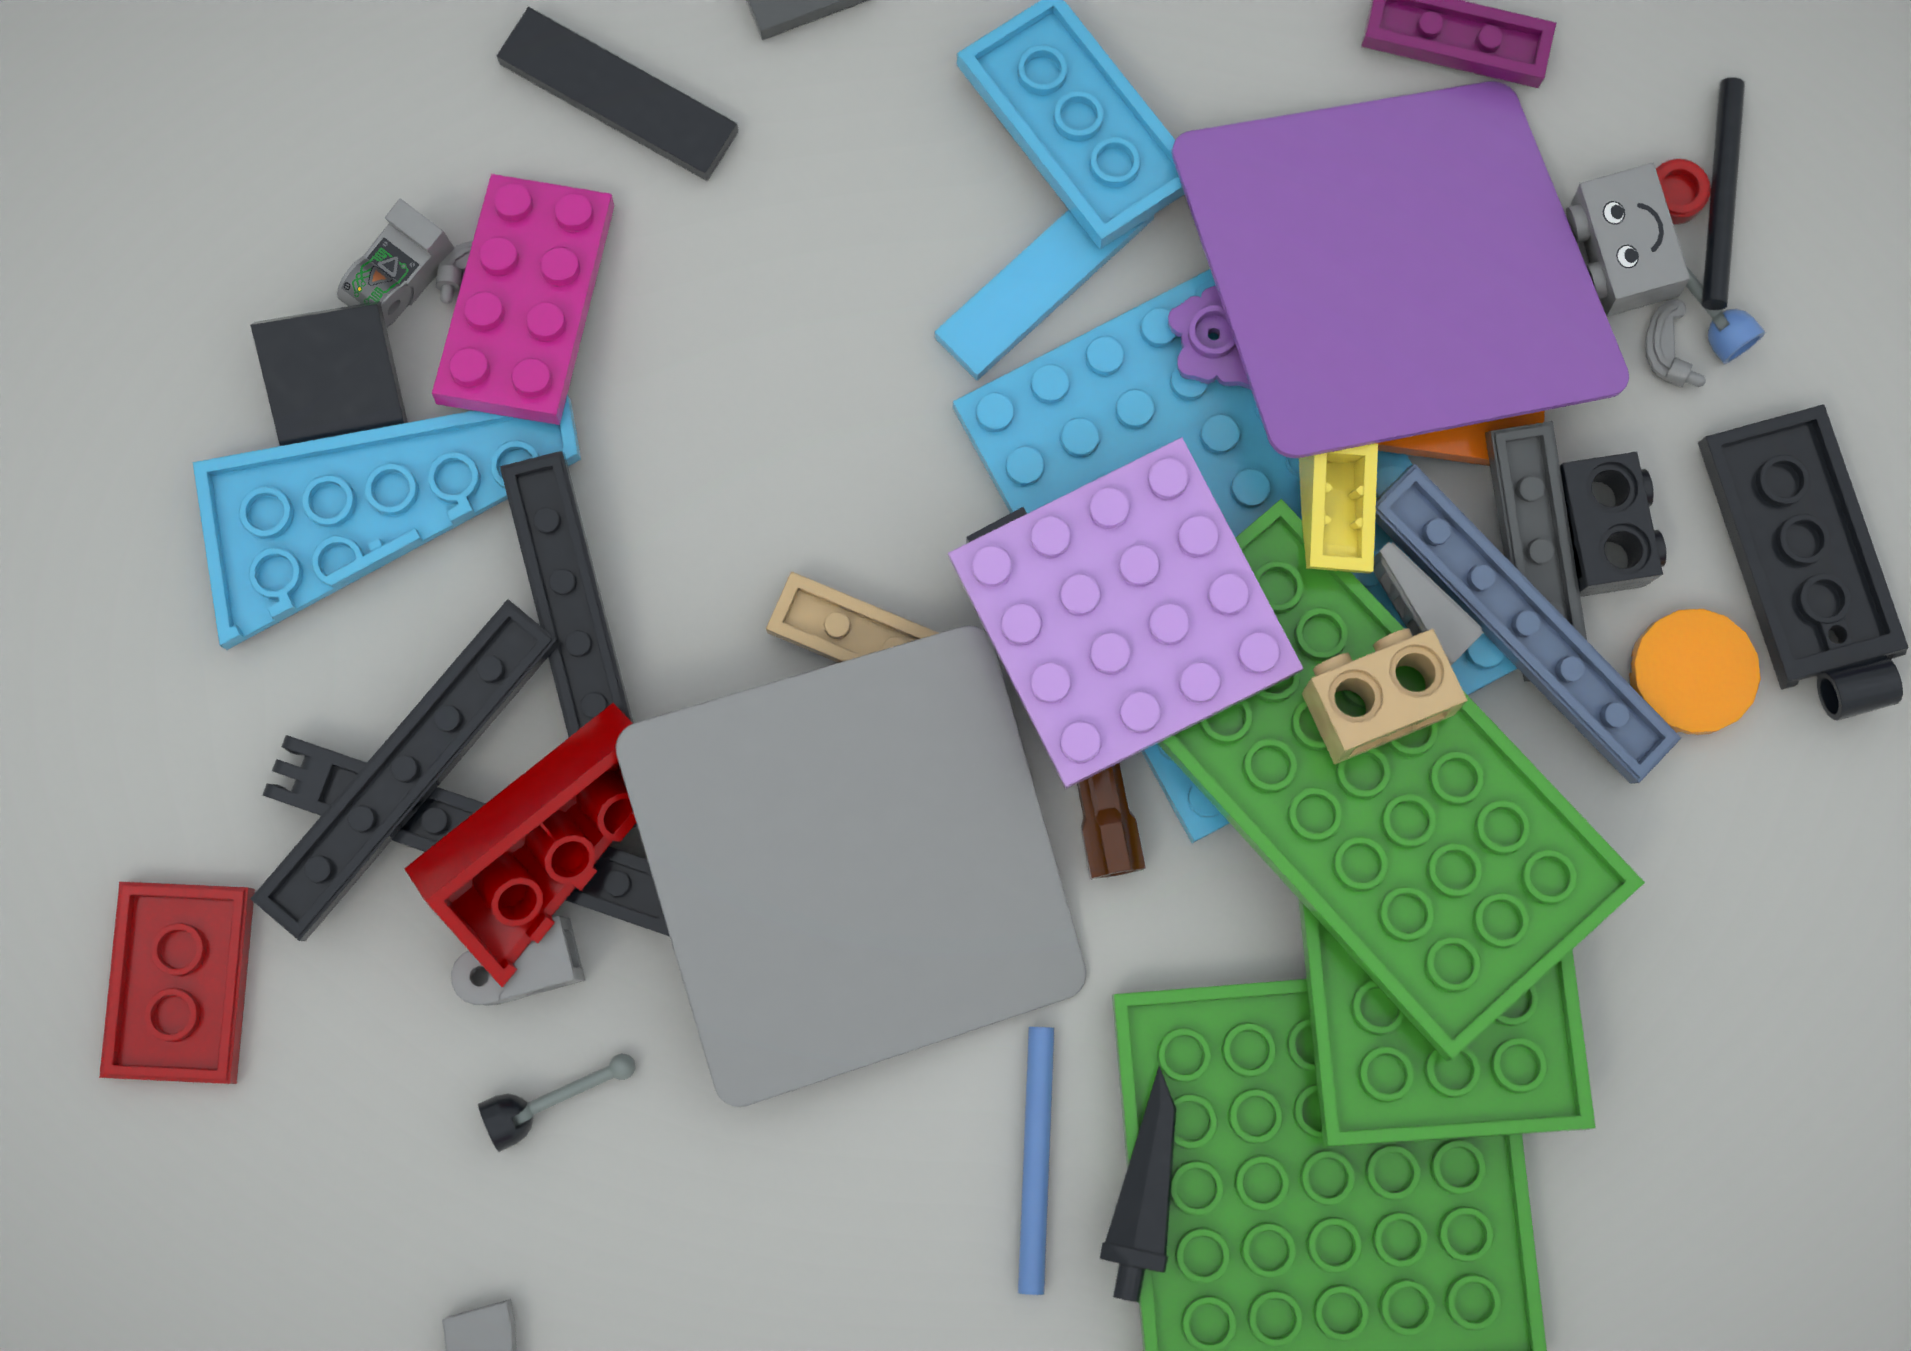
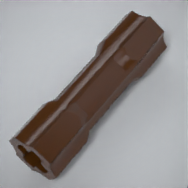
[1077,763,1146,880]

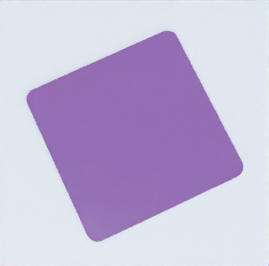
[1172,81,1629,458]

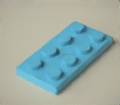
[957,0,1185,249]

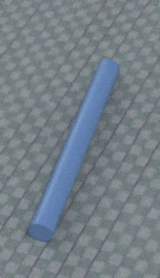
[1018,1027,1054,1295]

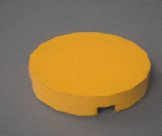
[1629,609,1761,735]

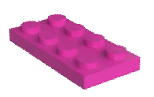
[432,174,614,425]

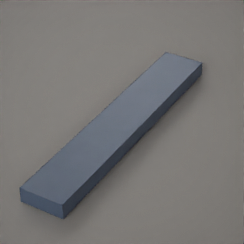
[1375,464,1681,784]

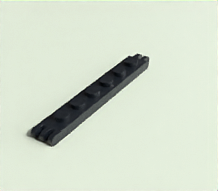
[262,735,670,937]

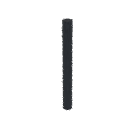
[1701,77,1745,310]

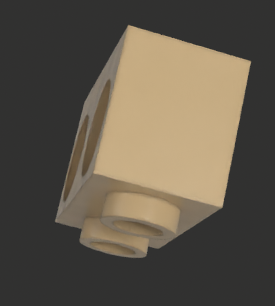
[1302,628,1468,765]

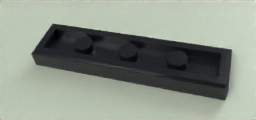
[496,6,739,181]

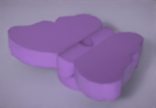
[1168,285,1251,390]

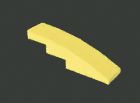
[1299,444,1378,574]

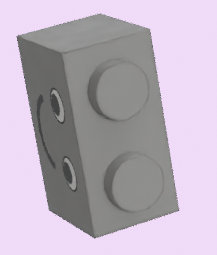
[1566,162,1690,316]

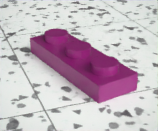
[1361,0,1556,88]

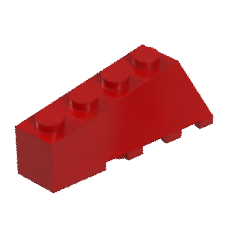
[404,703,636,988]

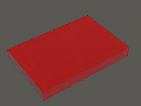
[99,881,255,1084]

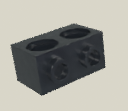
[1560,451,1666,597]

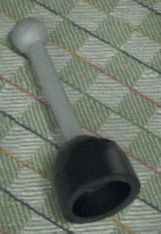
[478,1054,635,1152]

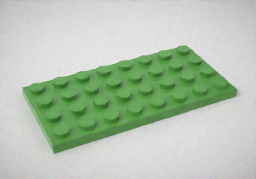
[1158,499,1645,1061]

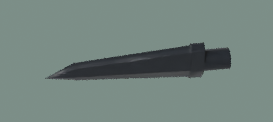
[1099,1066,1176,1303]

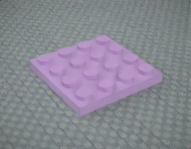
[948,437,1304,789]

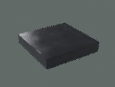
[250,301,408,446]

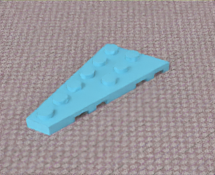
[193,394,581,650]

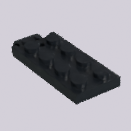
[1698,404,1909,721]

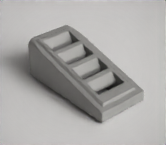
[1373,542,1484,665]

